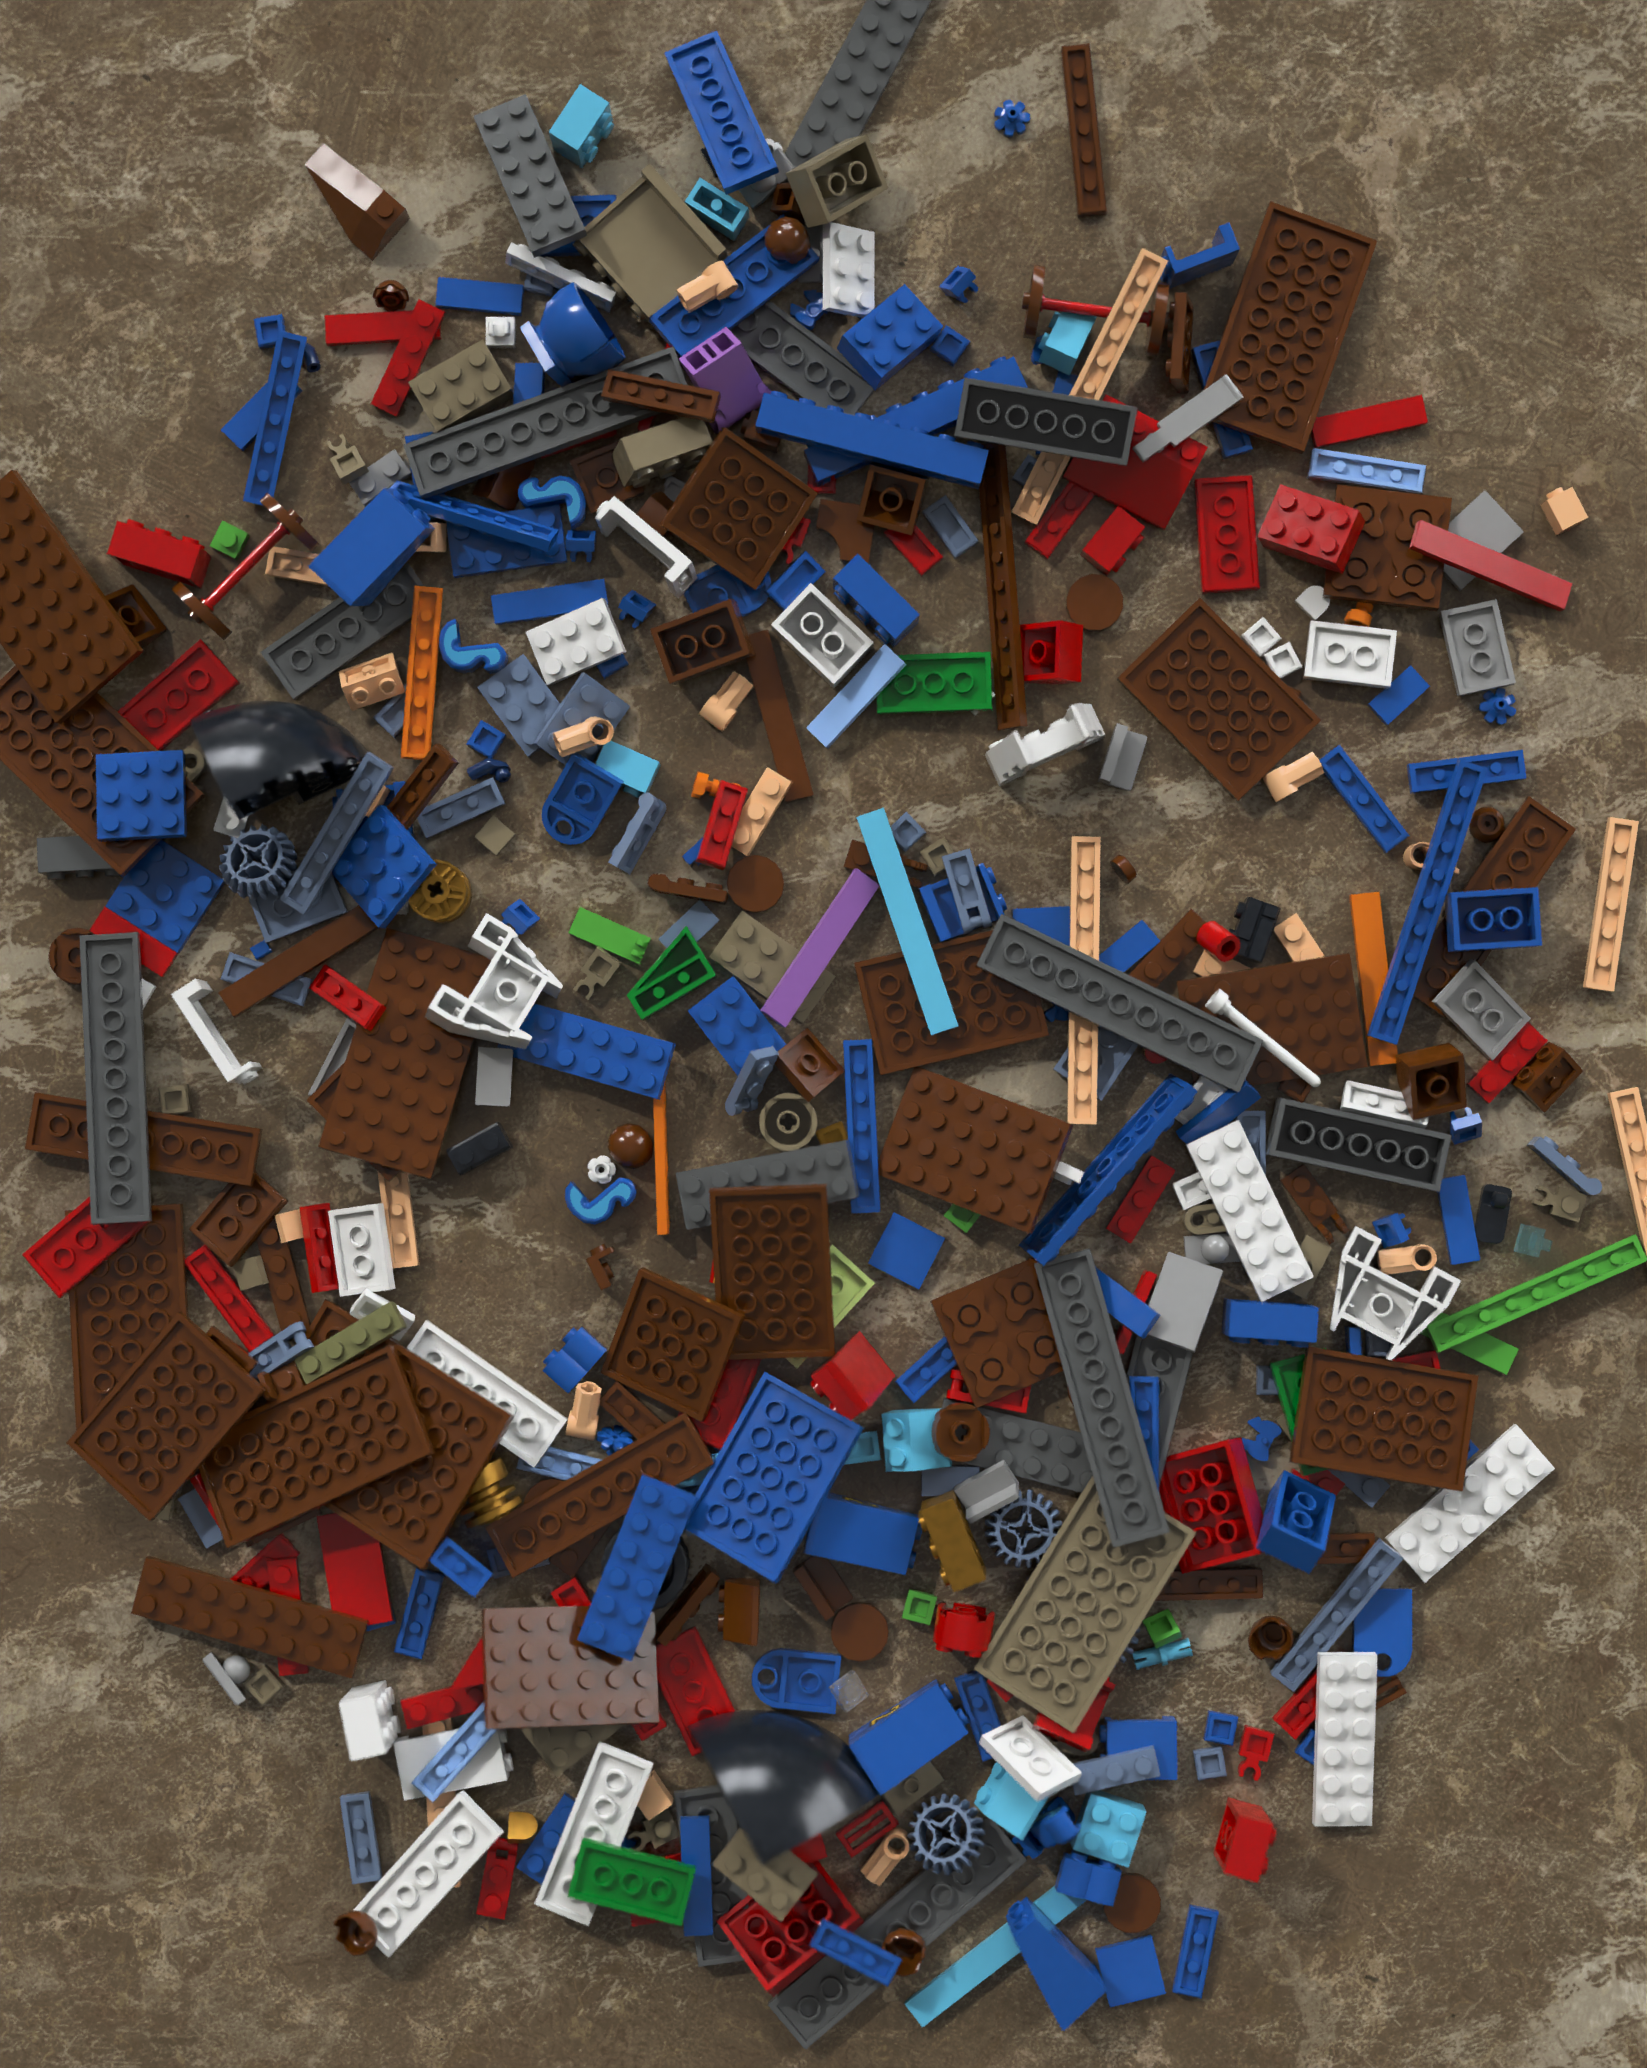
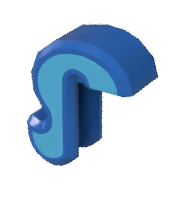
[518,476,587,530]
[439,619,508,674]
[565,1178,637,1224]
[1029,1797,1081,1848]

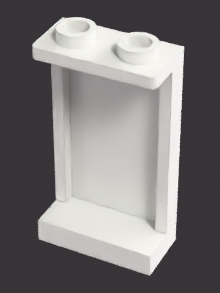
[595,496,698,599]
[171,979,262,1085]
[393,1728,513,1801]

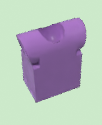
[679,327,771,434]

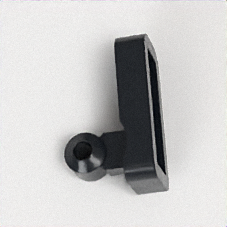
[1474,1184,1512,1244]

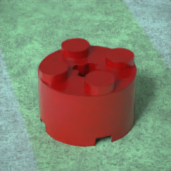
[933,1603,995,1657]

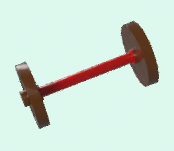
[1022,265,1169,356]
[171,493,320,640]

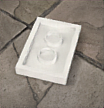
[823,222,874,318]
[526,598,626,686]
[1303,620,1397,689]
[328,1203,396,1297]
[979,1715,1082,1802]

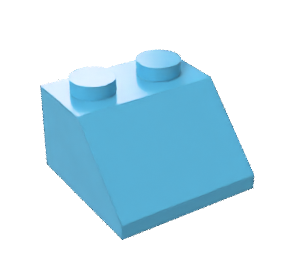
[882,1408,952,1472]
[974,1762,1049,1840]

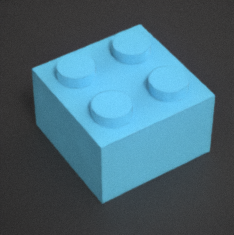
[549,84,614,168]
[1070,1790,1146,1868]

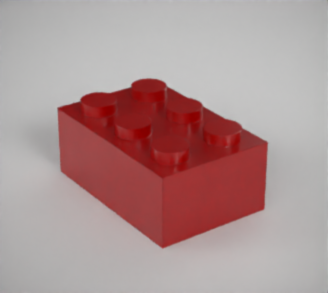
[1257,484,1365,574]
[107,519,212,589]
[1213,1797,1276,1883]

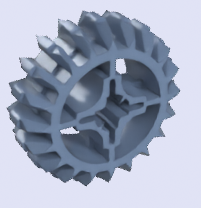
[219,824,298,901]
[984,1489,1063,1568]
[907,1794,986,1875]

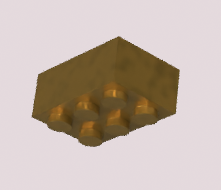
[918,1490,986,1593]

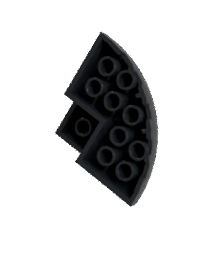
[190,701,367,820]
[688,1710,879,1865]

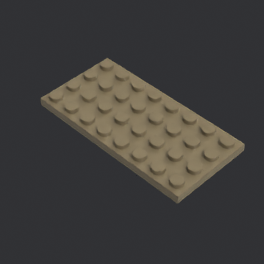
[974,1476,1196,1733]

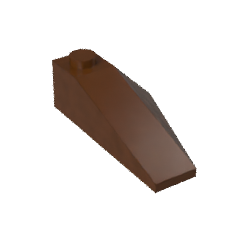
[305,143,410,261]

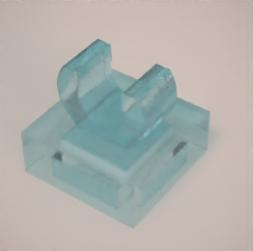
[1514,1224,1553,1258]

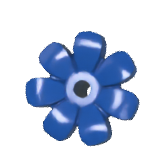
[994,100,1030,137]
[1479,688,1516,725]
[596,1425,633,1456]

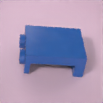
[1160,222,1240,289]
[918,863,1007,943]
[429,1537,493,1597]
[1099,1716,1177,1780]

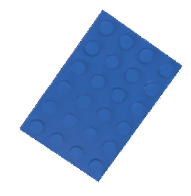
[684,1371,864,1583]

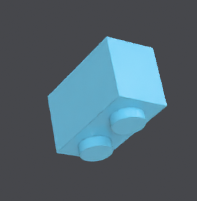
[685,178,749,241]
[1038,311,1097,375]
[595,741,661,798]

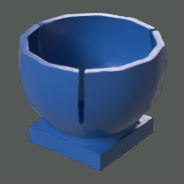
[519,282,626,387]

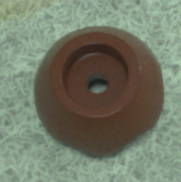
[373,280,409,312]
[1469,807,1505,843]

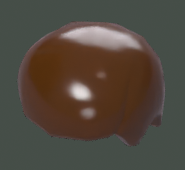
[765,217,811,264]
[608,1123,654,1169]
[1248,1616,1294,1660]
[333,1911,378,1956]
[882,1928,926,1977]

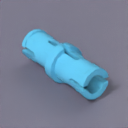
[1132,1638,1193,1670]

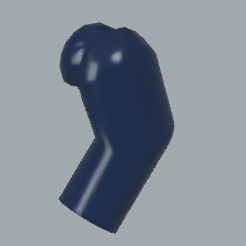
[303,342,321,373]
[467,758,511,783]

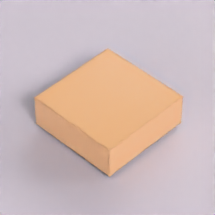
[274,1209,304,1243]

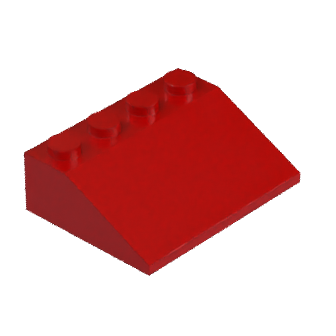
[1063,394,1208,530]
[1159,1437,1264,1574]
[716,1860,865,1997]

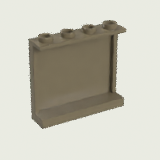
[573,163,727,325]

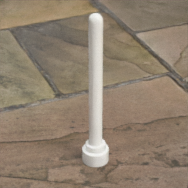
[1205,989,1321,1087]

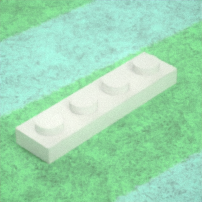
[505,242,616,312]

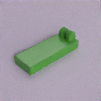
[568,907,651,965]

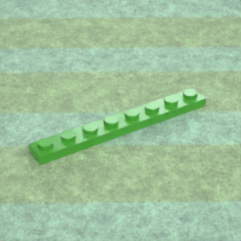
[1426,1234,1647,1353]

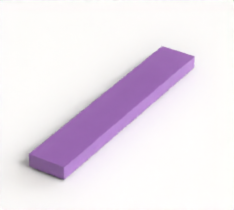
[760,869,880,1028]

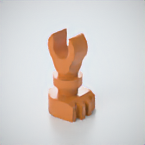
[1344,602,1374,627]
[691,771,741,799]

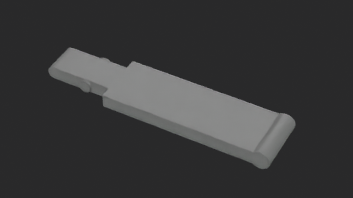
[1132,374,1244,462]

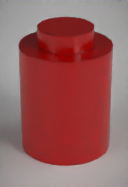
[1197,921,1240,962]

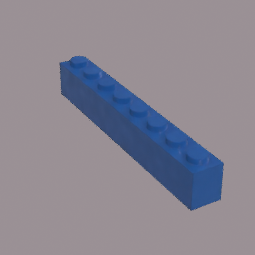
[804,356,1028,487]
[755,391,989,490]

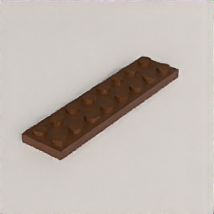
[1413,796,1576,1018]
[25,1092,262,1186]
[485,1412,714,1578]
[131,1556,369,1679]

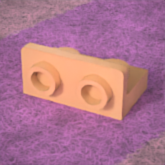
[339,652,405,710]

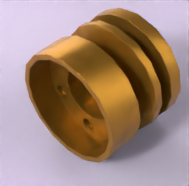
[408,859,472,924]
[460,1457,522,1529]

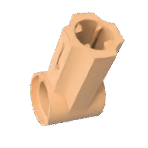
[677,260,738,313]
[699,671,754,732]
[553,716,614,757]
[1262,752,1324,802]
[1377,1244,1437,1275]
[565,1381,602,1441]
[860,1827,910,1887]

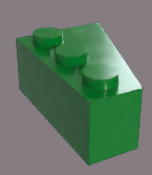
[627,926,717,1021]

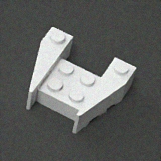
[985,703,1105,786]
[425,913,563,1049]
[1330,1226,1461,1361]

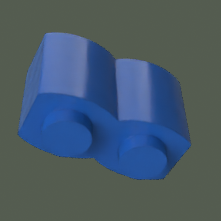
[542,1327,608,1393]
[1055,1850,1122,1906]

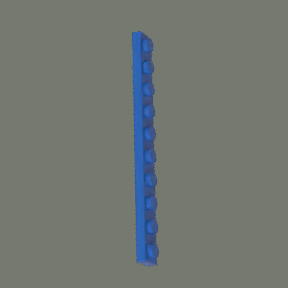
[1367,759,1488,1045]

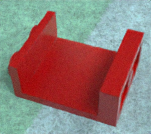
[1032,1677,1115,1752]

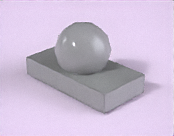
[739,148,794,209]
[1183,1233,1241,1264]
[203,1652,250,1705]

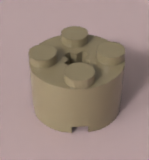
[759,1093,817,1151]

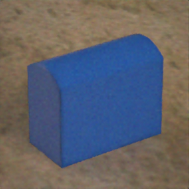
[250,940,272,960]

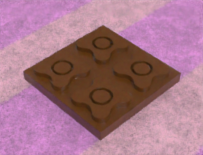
[659,427,818,590]
[1322,485,1452,612]
[930,1258,1064,1408]
[600,1267,745,1422]

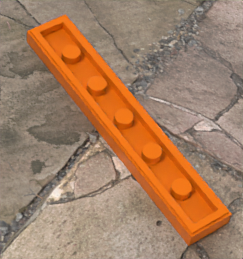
[401,586,443,760]
[1349,892,1398,1066]
[653,1082,670,1235]

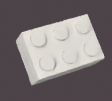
[771,583,874,689]
[339,1680,401,1761]

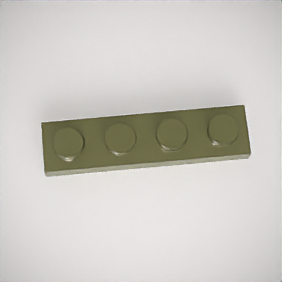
[294,1301,407,1385]

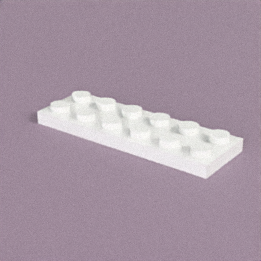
[1185,1120,1314,1302]
[407,1320,568,1468]
[1385,1424,1555,1583]
[1312,1652,1378,1826]
[535,1741,654,1926]
[353,1790,504,1958]

